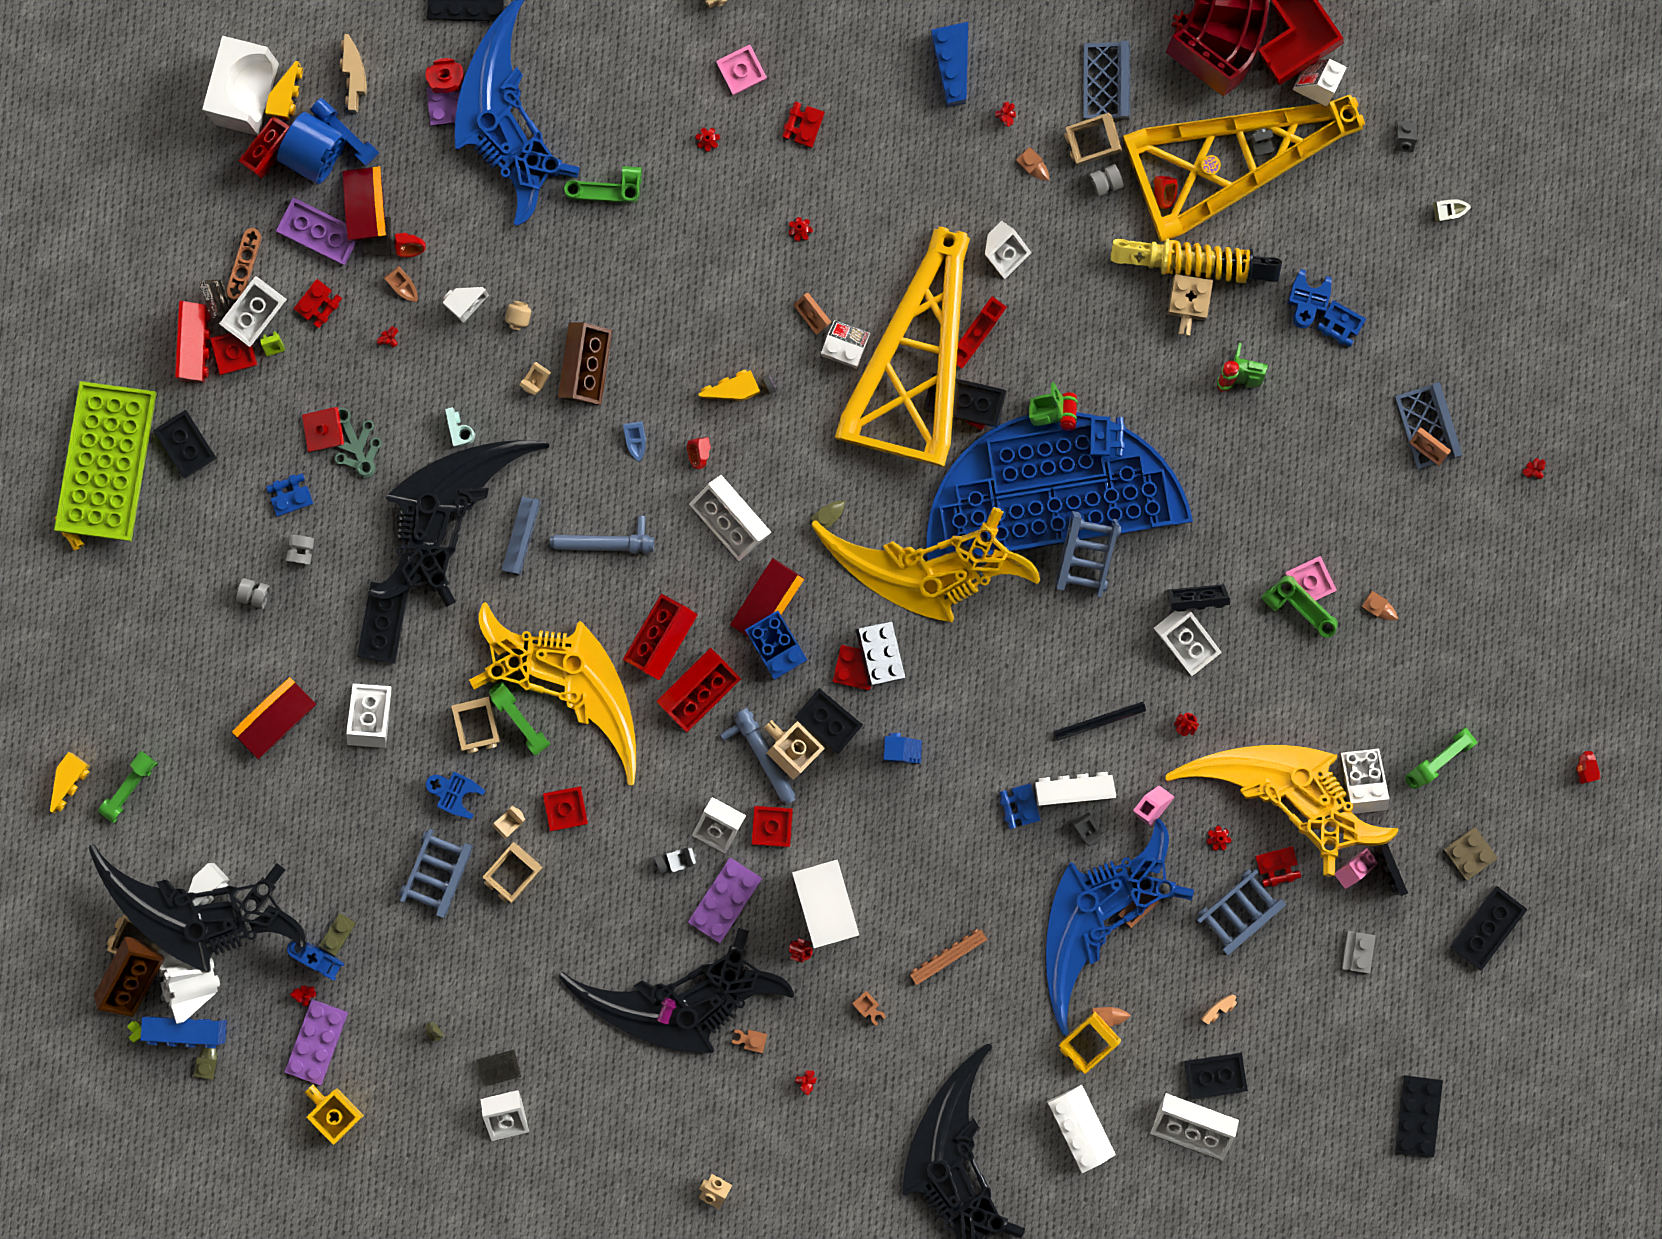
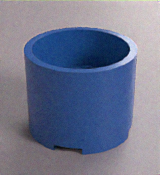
[277,112,347,184]

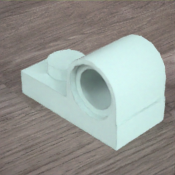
[445,407,475,448]

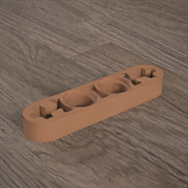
[227,228,262,300]

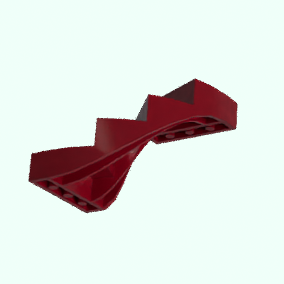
[1165,0,1269,97]

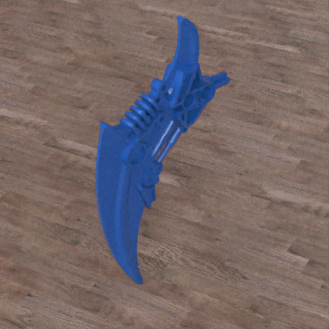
[455,0,580,226]
[1046,818,1194,1036]

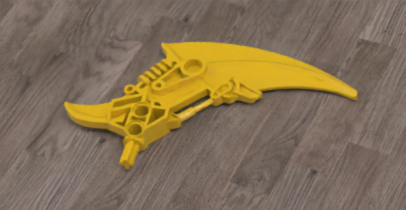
[812,507,1040,623]
[469,602,636,786]
[1166,745,1398,877]

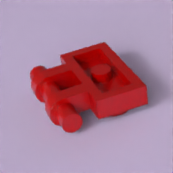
[782,101,825,148]
[293,279,342,328]
[1255,846,1301,887]

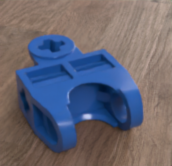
[1287,269,1332,328]
[426,772,486,819]
[287,941,345,981]

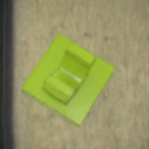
[260,331,285,357]
[127,1021,142,1043]

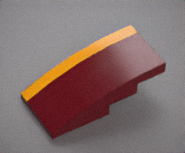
[343,166,387,242]
[730,558,805,637]
[231,677,317,760]

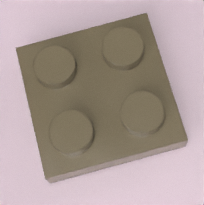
[1443,827,1498,881]

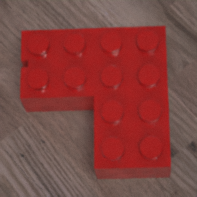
[1258,0,1344,86]

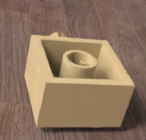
[1167,274,1213,336]
[763,720,825,780]

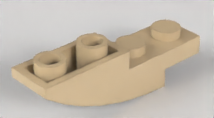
[340,34,367,113]

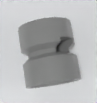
[1090,164,1124,197]
[286,534,315,565]
[236,578,270,609]

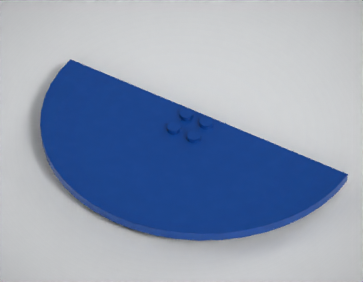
[926,412,1193,560]

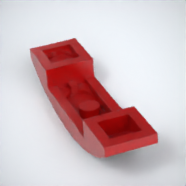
[956,296,1007,369]

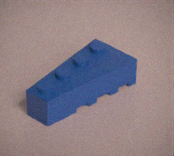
[931,22,968,107]
[883,733,922,763]
[141,1016,227,1048]

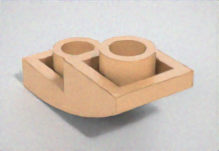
[1201,994,1237,1025]

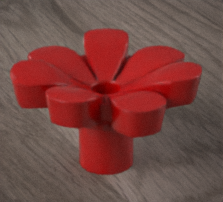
[995,101,1016,127]
[695,127,720,152]
[788,217,813,242]
[376,326,399,348]
[1522,458,1546,479]
[1206,826,1231,851]
[290,985,316,1006]
[795,1070,816,1096]

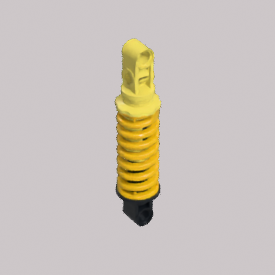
[1110,239,1282,285]

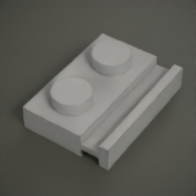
[1342,931,1376,973]

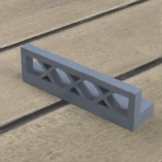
[502,496,541,575]

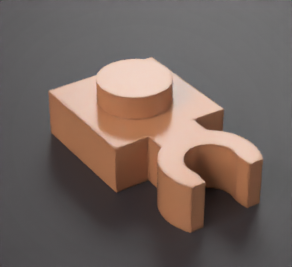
[852,990,886,1026]
[732,1029,767,1053]

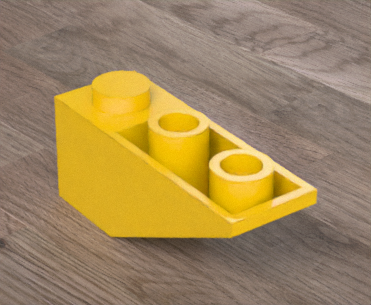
[265,61,303,120]
[698,370,760,401]
[50,752,90,813]

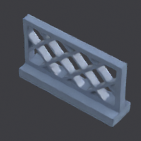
[1084,41,1130,120]
[1395,382,1462,469]

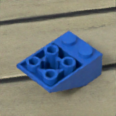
[745,611,808,680]

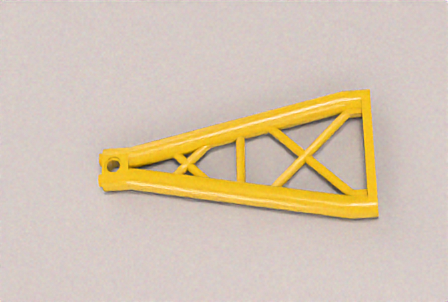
[1122,95,1365,242]
[835,226,970,467]

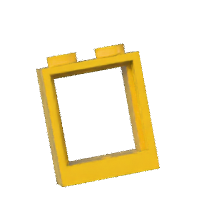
[1059,1012,1121,1074]

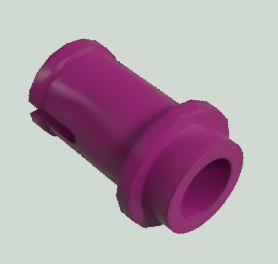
[657,998,676,1024]

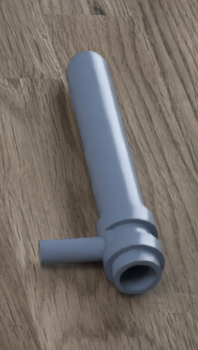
[550,516,654,554]
[720,708,796,805]

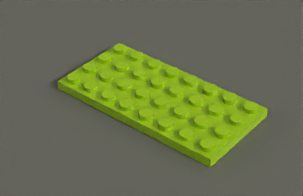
[54,381,157,542]

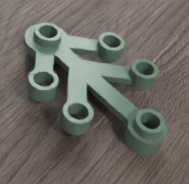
[335,408,382,478]

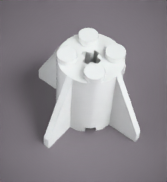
[158,950,220,1024]

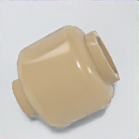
[505,301,531,330]

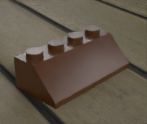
[558,322,612,405]
[94,937,165,1017]

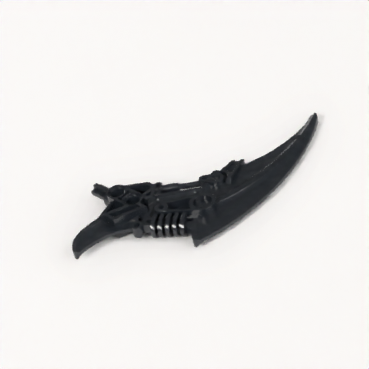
[368,440,549,607]
[89,844,307,973]
[559,928,795,1053]
[902,1044,1025,1239]

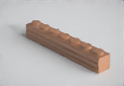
[910,928,988,985]

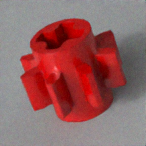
[1171,10,1190,33]
[1174,713,1199,736]
[789,938,813,963]

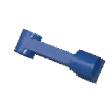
[310,98,379,166]

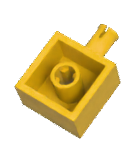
[304,1085,364,1145]

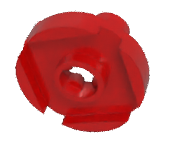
[425,58,464,93]

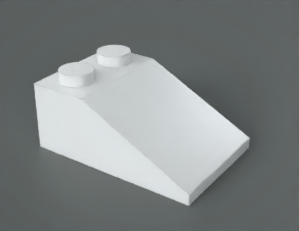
[219,276,287,347]
[1154,609,1222,676]
[346,684,391,748]

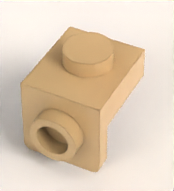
[519,362,551,395]
[492,806,525,839]

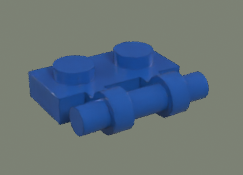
[1317,300,1366,347]
[1090,416,1125,456]
[266,473,314,517]
[999,783,1041,829]

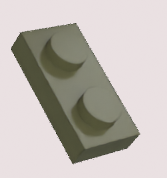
[319,913,356,956]

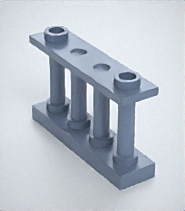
[1055,511,1121,597]
[399,829,474,918]
[1196,869,1286,955]

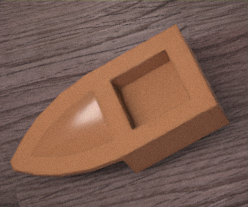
[1016,147,1049,181]
[384,265,418,302]
[1362,591,1398,620]
[1092,1007,1131,1027]

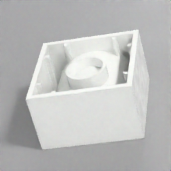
[202,36,279,136]
[792,859,859,948]

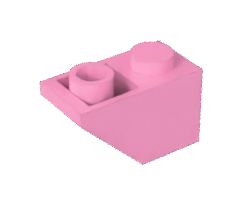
[1133,786,1175,827]
[1335,848,1379,889]

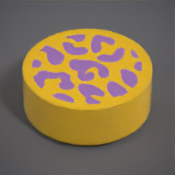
[1201,155,1221,175]

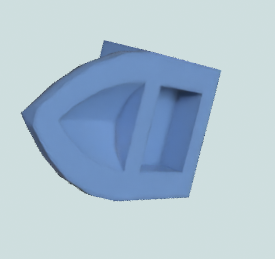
[623,421,646,461]

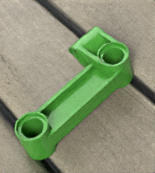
[564,166,642,204]
[1261,575,1338,638]
[489,682,551,756]
[1405,727,1478,789]
[98,751,158,823]

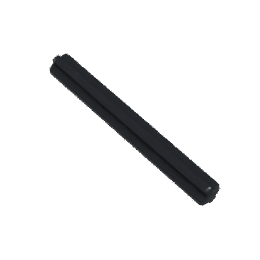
[1054,702,1146,741]

